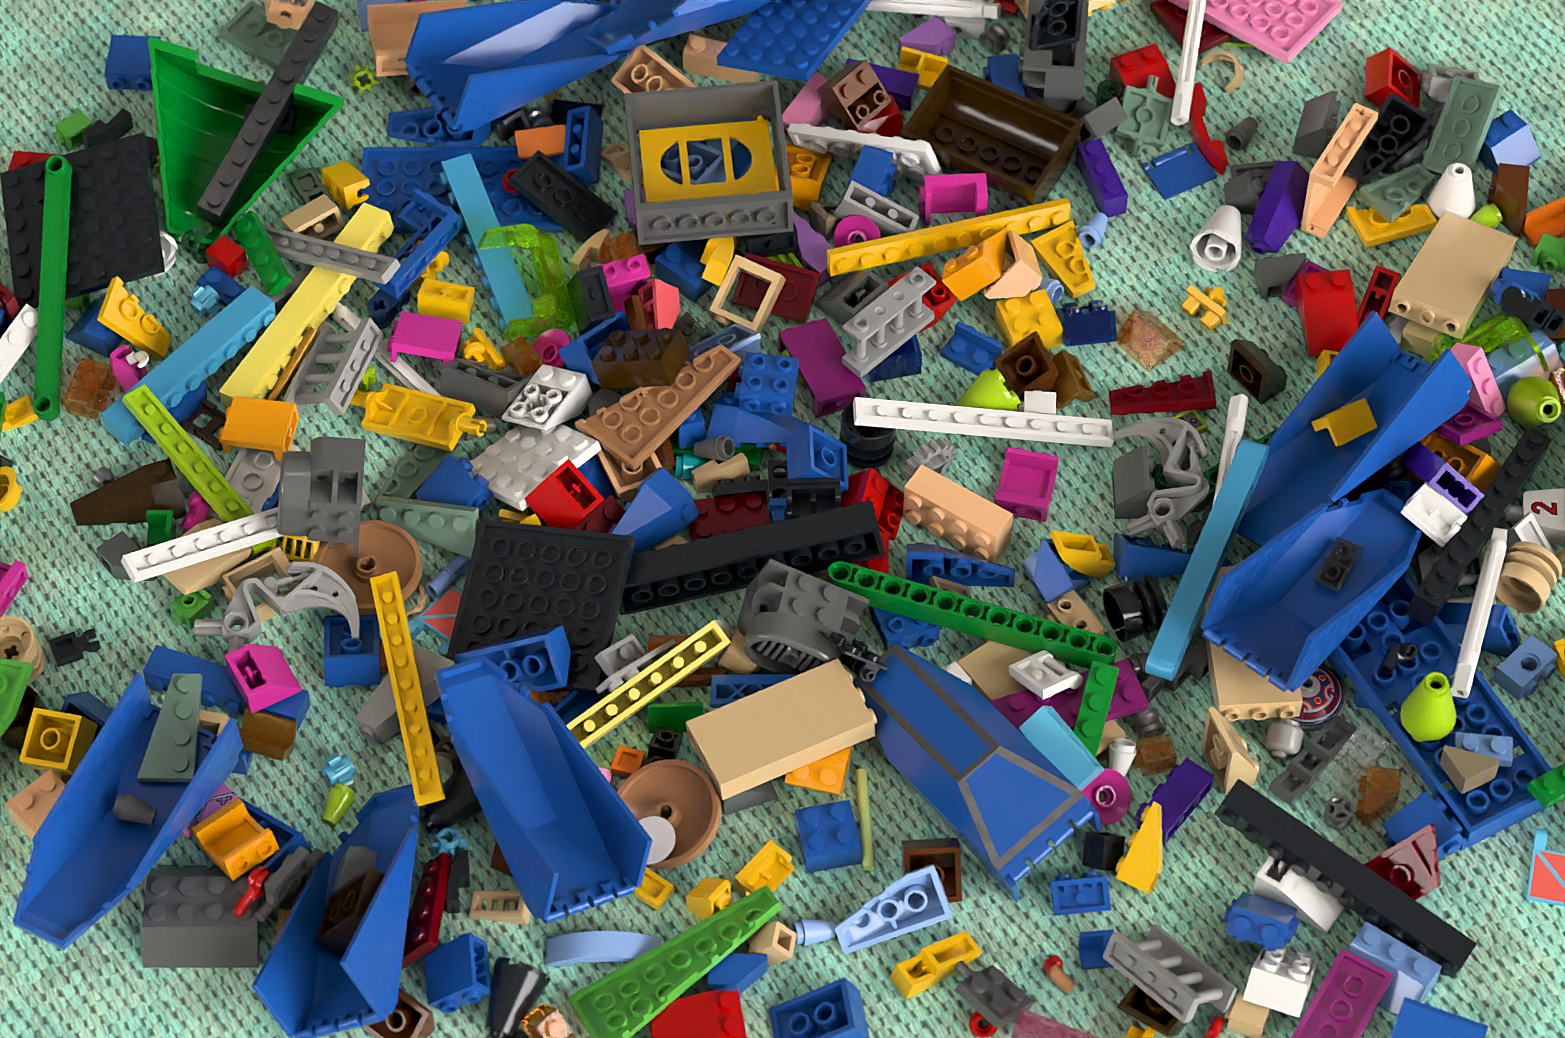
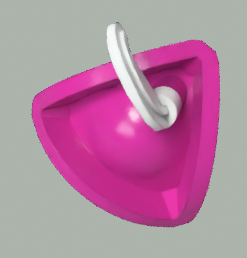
[109,345,149,392]

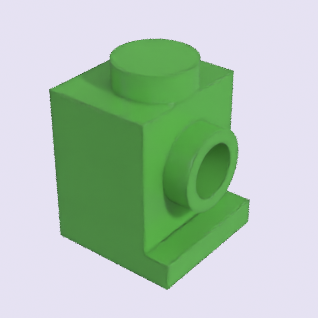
[52,108,92,152]
[1531,233,1565,273]
[170,589,215,629]

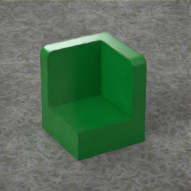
[146,510,177,548]

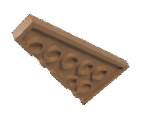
[575,344,741,471]

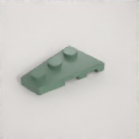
[1359,163,1435,223]

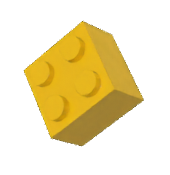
[995,289,1063,350]
[19,708,98,776]

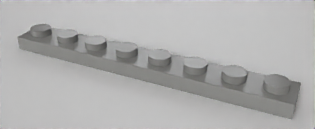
[263,225,401,285]

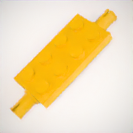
[349,383,487,452]

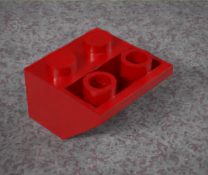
[886,262,957,334]
[524,459,604,529]
[841,468,904,540]

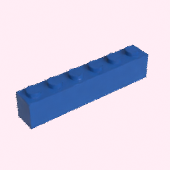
[143,645,311,731]

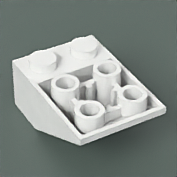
[501,364,593,430]
[1253,856,1345,934]
[1243,946,1319,1017]

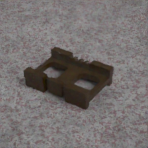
[181,398,226,452]

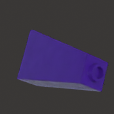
[1244,161,1310,254]
[1399,442,1485,516]

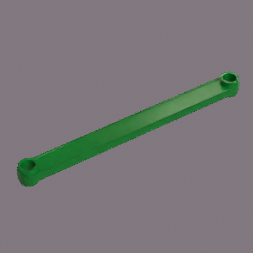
[33,155,72,421]

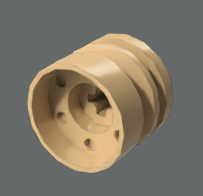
[1495,541,1562,614]
[0,616,46,685]

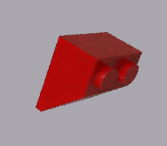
[1364,47,1421,109]
[844,94,904,138]

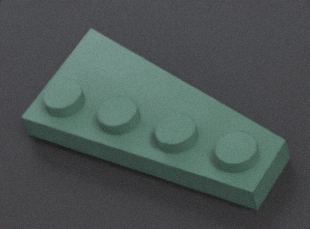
[372,442,463,511]
[376,495,479,559]
[137,673,203,782]

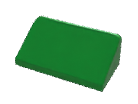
[648,702,703,733]

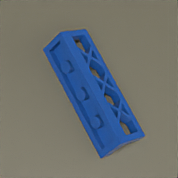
[372,210,461,299]
[710,674,799,708]

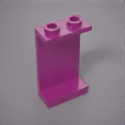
[777,318,866,418]

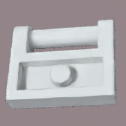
[1009,650,1083,699]

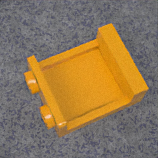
[218,396,300,461]
[191,797,280,881]

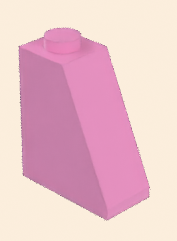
[782,71,834,133]

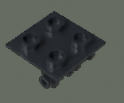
[819,630,888,682]

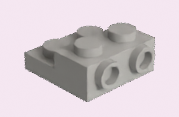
[1420,63,1480,102]

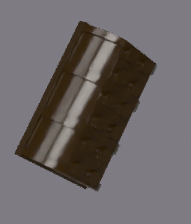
[900,64,1082,205]

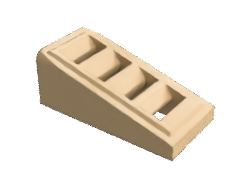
[469,891,531,925]

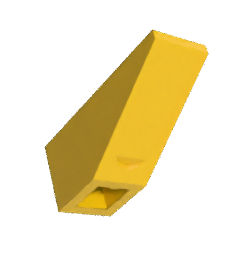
[1115,802,1163,895]

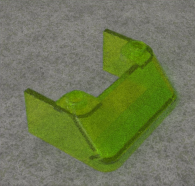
[478,224,575,341]
[1424,311,1549,372]

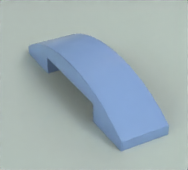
[546,931,661,967]

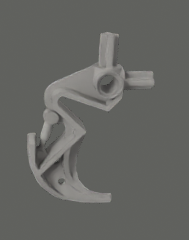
[1112,417,1210,550]
[195,562,360,653]

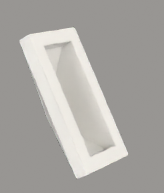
[1506,512,1556,556]

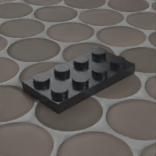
[508,150,618,243]

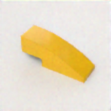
[700,237,734,286]
[1050,530,1116,578]
[890,931,982,1000]

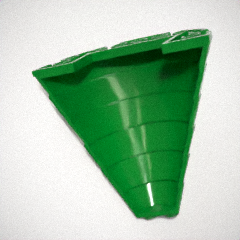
[148,36,345,252]

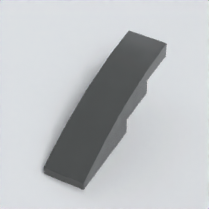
[1141,640,1209,703]
[1268,715,1360,806]

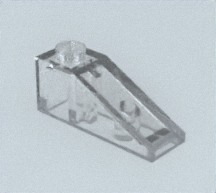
[1310,723,1390,802]

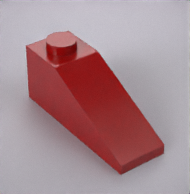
[1357,265,1402,328]

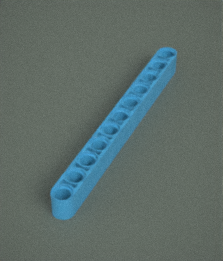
[1145,438,1269,681]

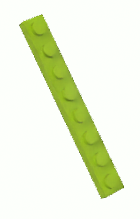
[122,384,276,557]

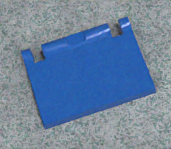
[1141,142,1217,200]

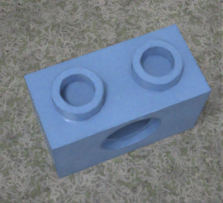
[1493,635,1558,700]

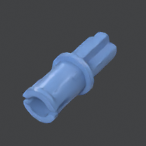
[424,555,470,598]

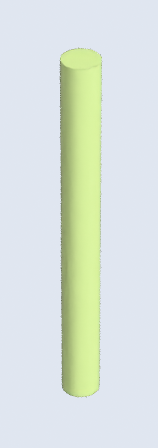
[855,768,875,871]

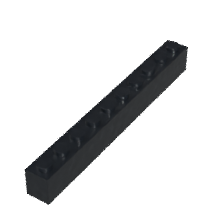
[197,1,338,228]
[1406,427,1552,627]
[1214,778,1477,978]

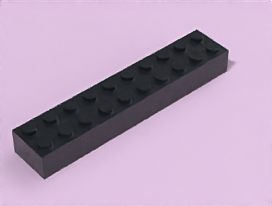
[619,501,886,615]

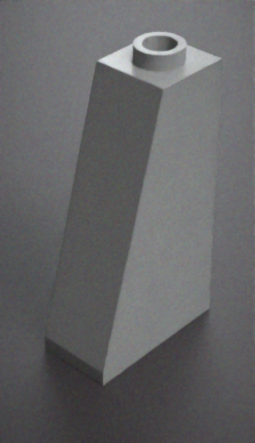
[354,643,455,743]

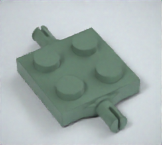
[1114,75,1174,158]

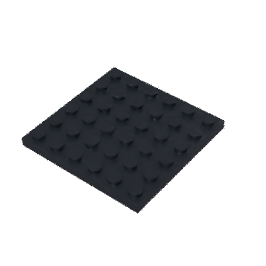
[0,132,165,310]
[446,519,636,694]

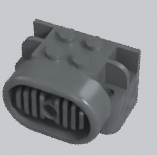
[1018,0,1089,114]
[277,437,366,556]
[737,559,870,674]

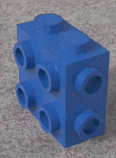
[105,35,161,91]
[735,352,799,416]
[415,455,493,511]
[869,593,942,651]
[1381,791,1465,860]
[1223,892,1300,951]
[424,933,491,1013]

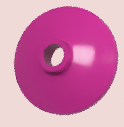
[834,215,881,248]
[529,328,571,373]
[1081,768,1131,825]

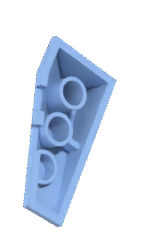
[835,864,952,955]

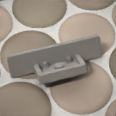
[594,634,676,693]

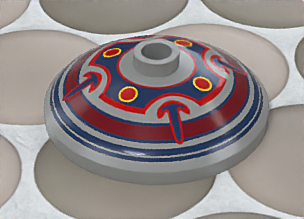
[1275,664,1347,732]

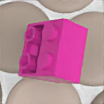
[224,644,302,714]

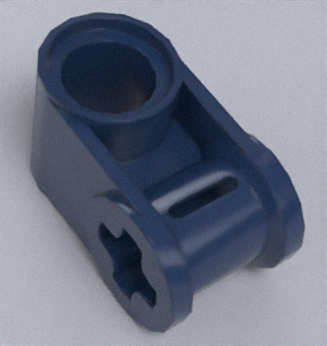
[367,288,411,329]

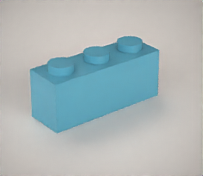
[1019,706,1105,791]

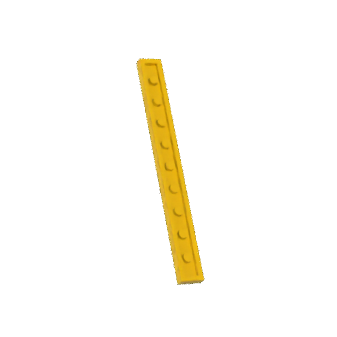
[827,198,1071,277]
[370,571,445,807]

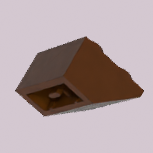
[816,59,892,130]

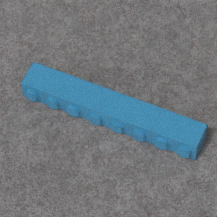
[439,153,539,340]
[101,285,276,446]

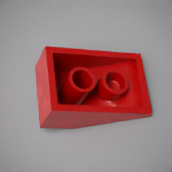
[1109,43,1176,119]
[1294,269,1358,357]
[649,990,747,1038]

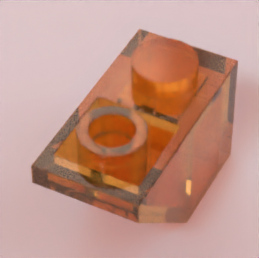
[1356,765,1401,827]
[521,1004,576,1038]

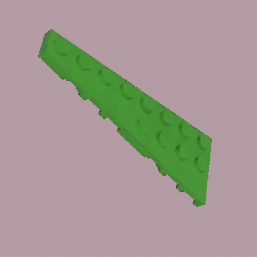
[567,885,782,1038]

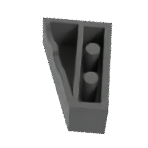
[440,357,535,419]

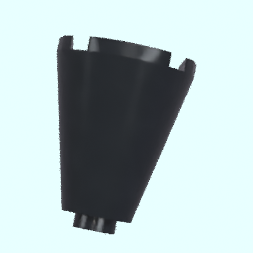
[421,763,483,832]
[485,957,550,1038]

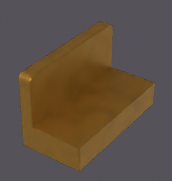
[1051,350,1095,409]
[239,707,298,761]

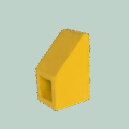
[686,877,731,921]

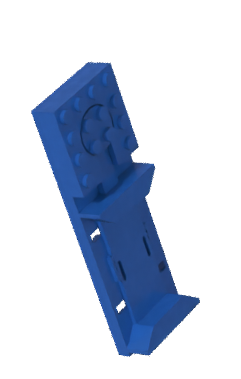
[1327,573,1555,851]

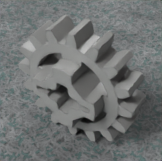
[903,437,957,481]

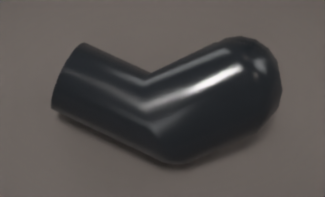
[1379,642,1418,674]

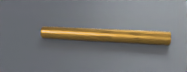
[267,327,319,401]

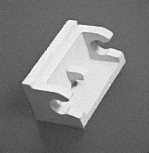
[1400,482,1467,547]

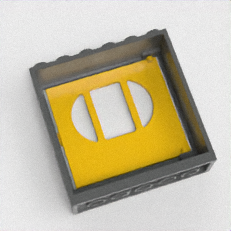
[624,80,794,245]

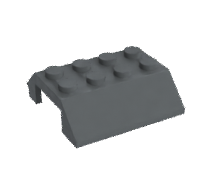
[142,865,261,968]

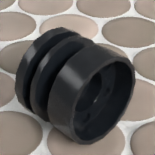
[839,398,896,468]
[1102,573,1168,642]

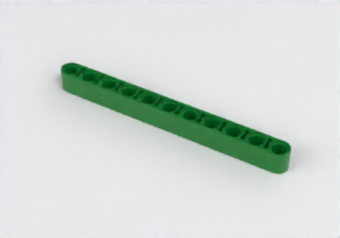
[827,561,1117,669]

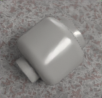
[1264,718,1304,761]

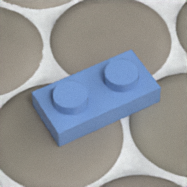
[1455,732,1513,767]

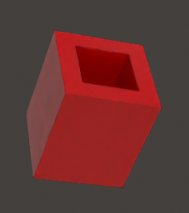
[205,235,248,279]

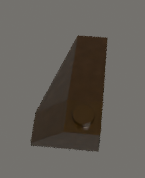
[70,458,187,526]

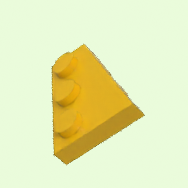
[1345,204,1437,248]
[1030,220,1095,299]
[97,276,172,360]

